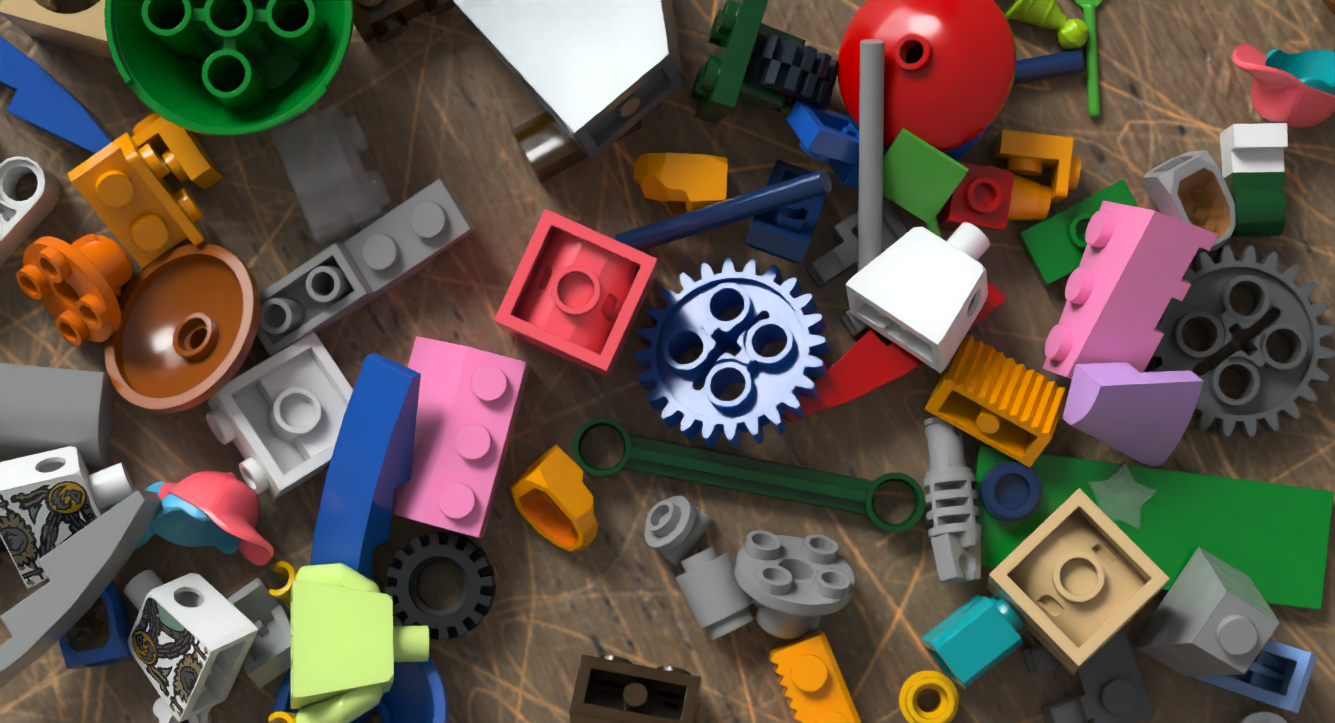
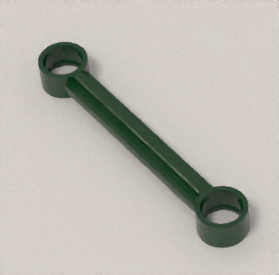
[572,417,925,532]

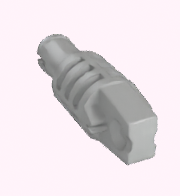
[922,416,983,584]

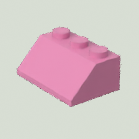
[392,336,530,538]

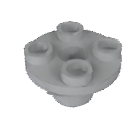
[734,530,855,639]

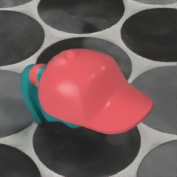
[1232,44,1335,130]

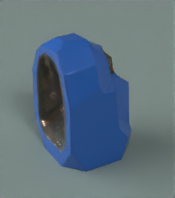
[59,580,134,669]

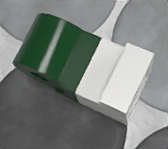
[1220,123,1288,237]

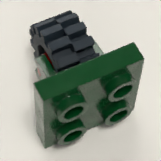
[690,0,838,124]

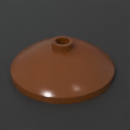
[104,243,260,414]

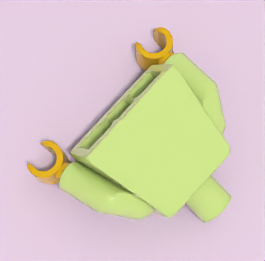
[268,561,429,723]

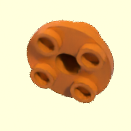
[16,234,133,346]

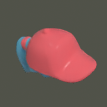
[135,471,274,566]

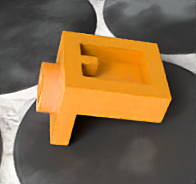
[131,113,223,190]
[992,129,1081,204]

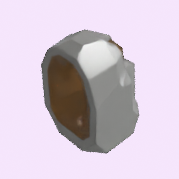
[1143,150,1236,252]

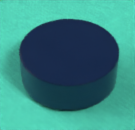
[979,462,1042,522]

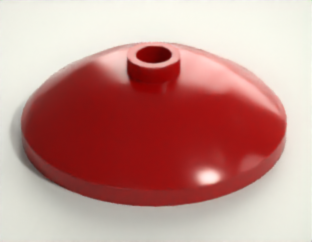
[837,0,1017,152]

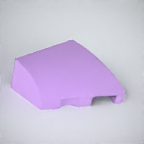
[1062,362,1204,468]

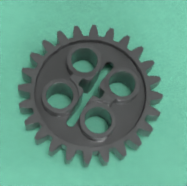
[1149,245,1335,438]

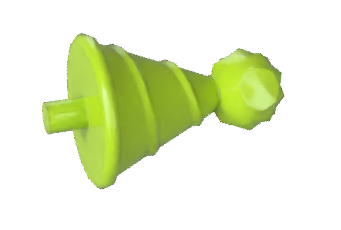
[1005,0,1089,50]

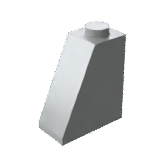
[1133,547,1280,677]

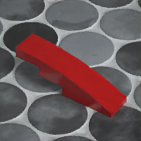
[782,282,1007,423]

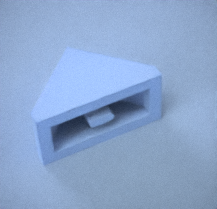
[1193,640,1317,714]

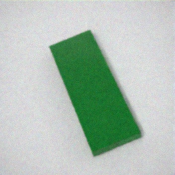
[972,446,1334,610]

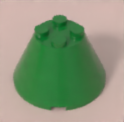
[104,0,354,137]

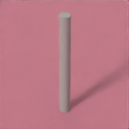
[858,39,885,272]

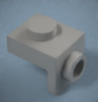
[227,578,290,688]

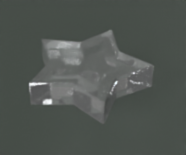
[1086,462,1157,530]

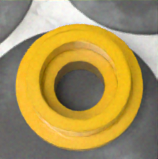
[898,670,959,723]

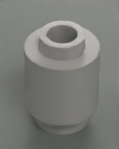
[675,546,755,640]

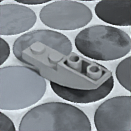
[256,178,477,357]

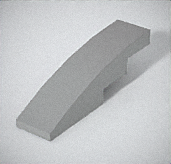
[0,490,162,689]

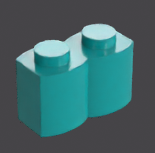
[920,594,1025,690]

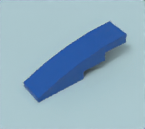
[0,36,115,155]
[310,352,421,579]

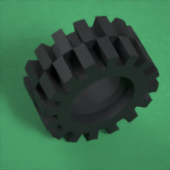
[385,532,496,641]

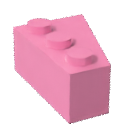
[1043,201,1219,379]

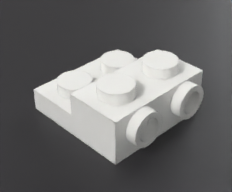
[206,332,353,501]

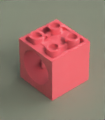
[494,209,658,379]

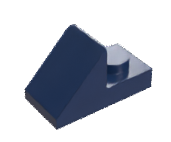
[745,159,832,263]

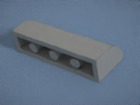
[0,363,116,469]

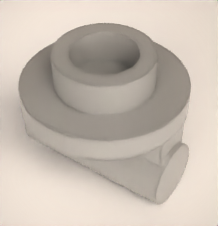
[644,496,713,567]

